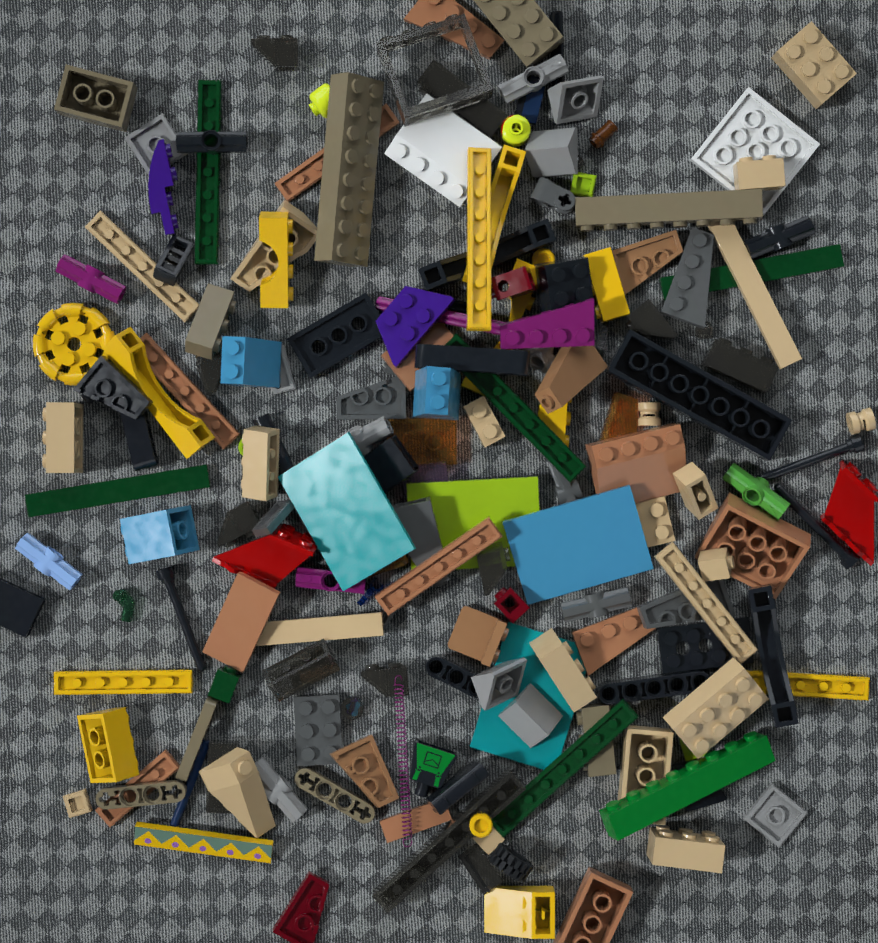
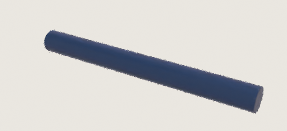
[170,739,211,827]

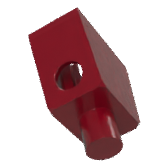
[491,266,537,302]

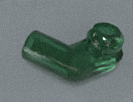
[113,589,135,622]

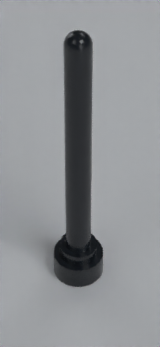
[757,434,864,481]
[774,484,860,570]
[155,565,206,672]

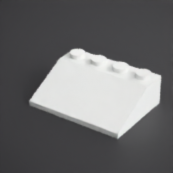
[384,94,502,207]

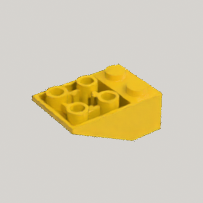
[484,886,555,939]

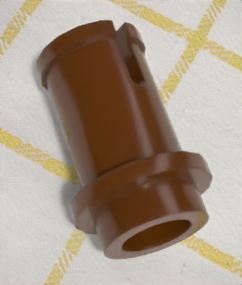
[589,120,618,149]

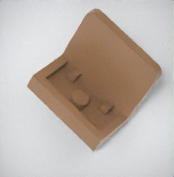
[448,606,509,667]

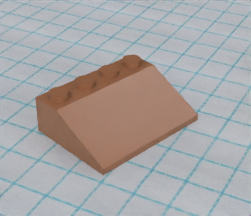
[585,423,686,503]
[694,492,811,599]

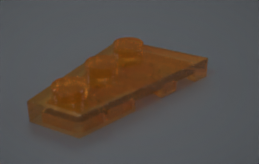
[599,392,638,441]

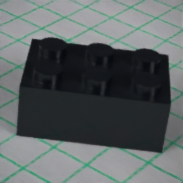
[535,257,597,327]

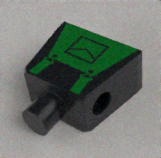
[409,739,457,798]

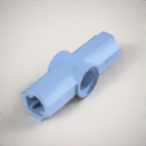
[15,533,83,591]

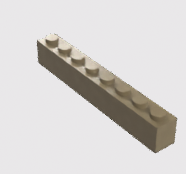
[575,189,763,232]

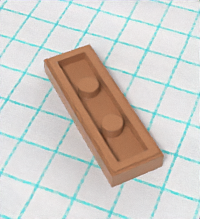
[379,803,452,843]

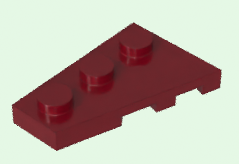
[272,871,329,943]

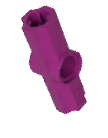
[55,254,127,304]
[295,567,366,594]

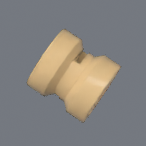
[638,402,661,426]
[846,408,876,435]

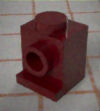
[493,587,530,623]

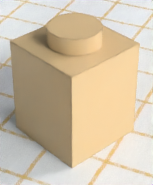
[698,547,735,582]

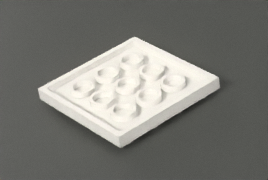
[690,87,820,216]

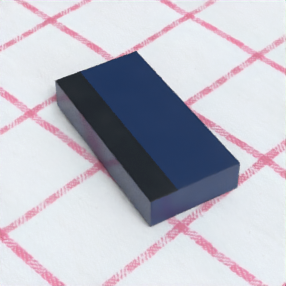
[515,75,546,125]

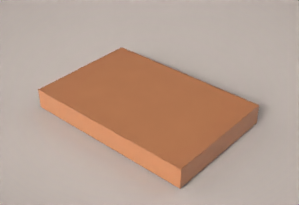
[381,322,453,392]

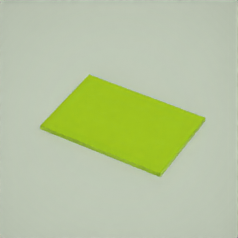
[406,476,539,570]

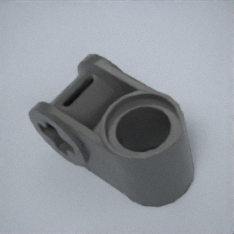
[530,177,575,214]

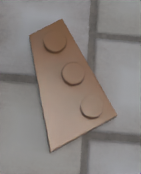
[612,230,683,295]
[330,734,399,808]

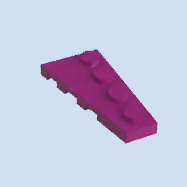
[500,298,594,349]

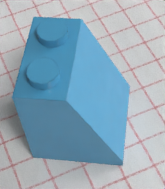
[220,336,282,388]
[413,366,461,421]
[120,505,200,564]

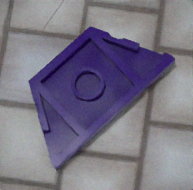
[375,286,455,368]

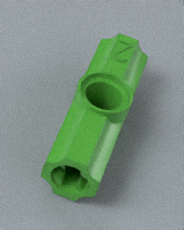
[722,463,790,520]

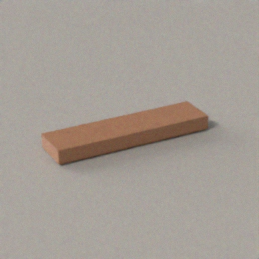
[95,750,180,827]

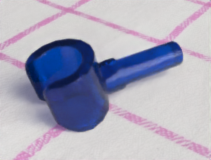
[357,578,384,606]

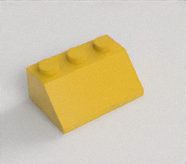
[77,707,139,783]

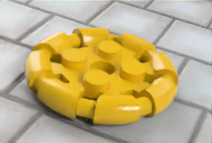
[33,303,115,386]

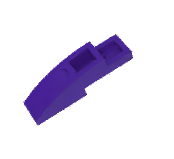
[148,139,179,235]

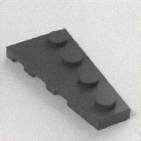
[660,227,714,329]
[637,579,736,629]

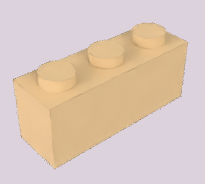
[241,425,280,501]

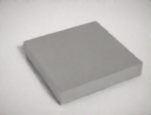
[124,113,188,176]
[743,783,808,848]

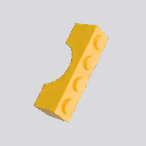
[259,211,294,308]

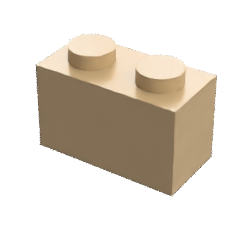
[733,155,786,191]
[463,396,506,448]
[673,462,718,520]

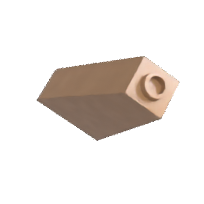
[535,346,608,414]

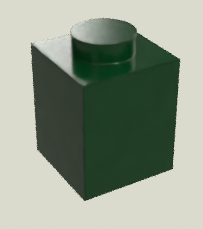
[208,665,241,703]

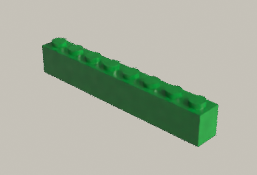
[599,731,776,841]

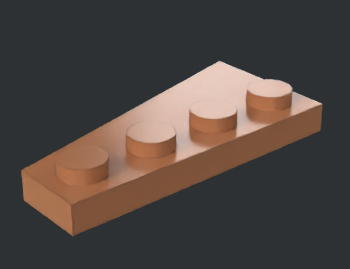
[404,0,504,60]
[571,607,655,676]

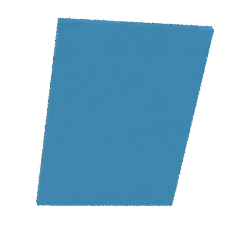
[502,485,654,605]

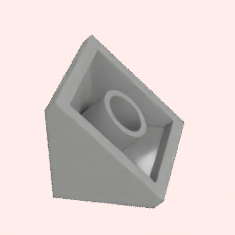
[547,75,604,124]
[524,127,578,178]
[471,657,527,711]
[498,683,563,748]

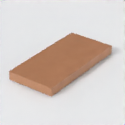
[202,571,281,673]

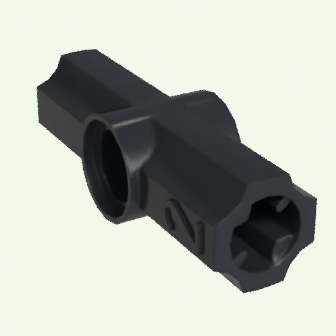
[176,130,248,155]
[743,215,815,259]

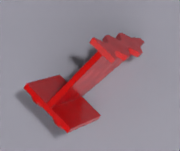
[820,460,878,566]
[212,524,318,589]

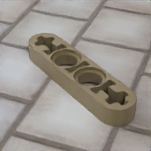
[175,696,219,782]
[295,767,375,824]
[96,780,187,809]

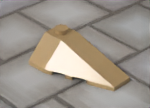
[231,200,317,292]
[199,747,276,838]

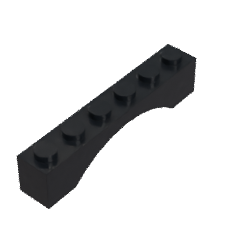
[418,218,556,292]
[746,585,799,728]

